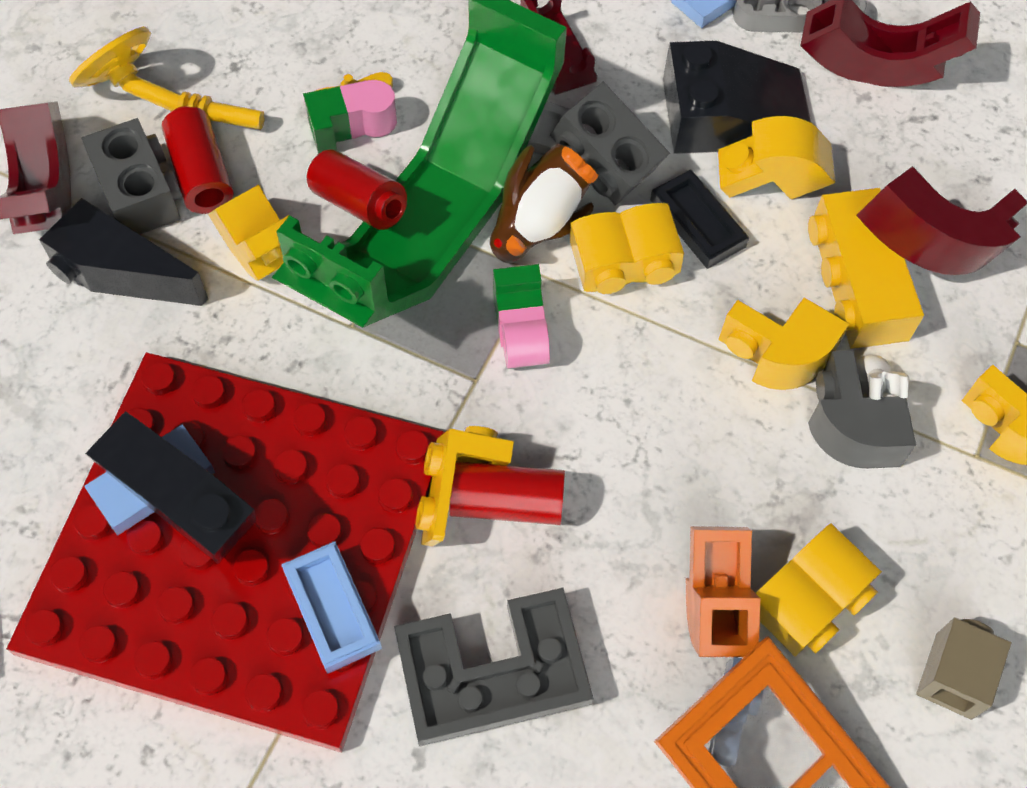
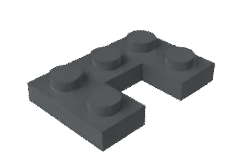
[394,588,593,746]

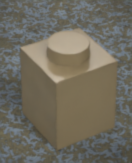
[916,617,1012,720]

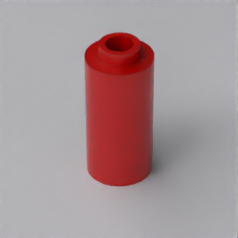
[161,106,234,214]
[307,149,407,230]
[449,461,565,525]

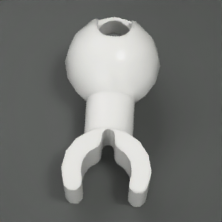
[856,355,909,400]

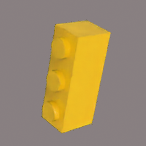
[808,188,924,349]

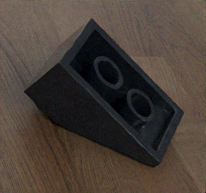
[663,40,811,154]

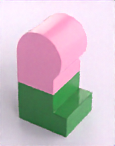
[303,80,397,154]
[493,264,550,369]

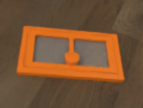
[654,636,891,788]

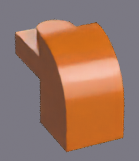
[686,526,760,657]

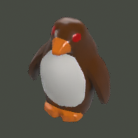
[489,144,599,263]

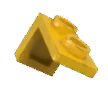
[415,426,514,547]

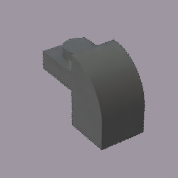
[808,350,916,469]

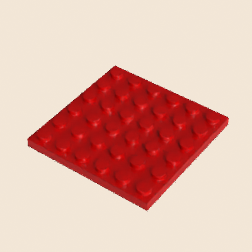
[6,352,445,753]

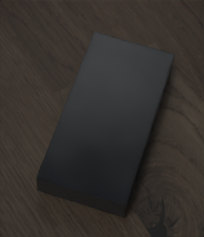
[650,169,749,269]

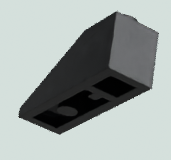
[39,198,208,306]
[85,411,256,564]

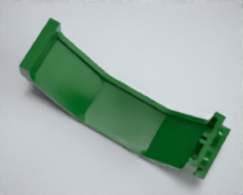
[272,0,567,328]

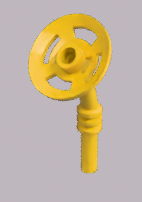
[69,27,265,130]

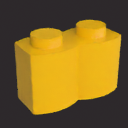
[570,203,684,294]
[756,523,882,657]

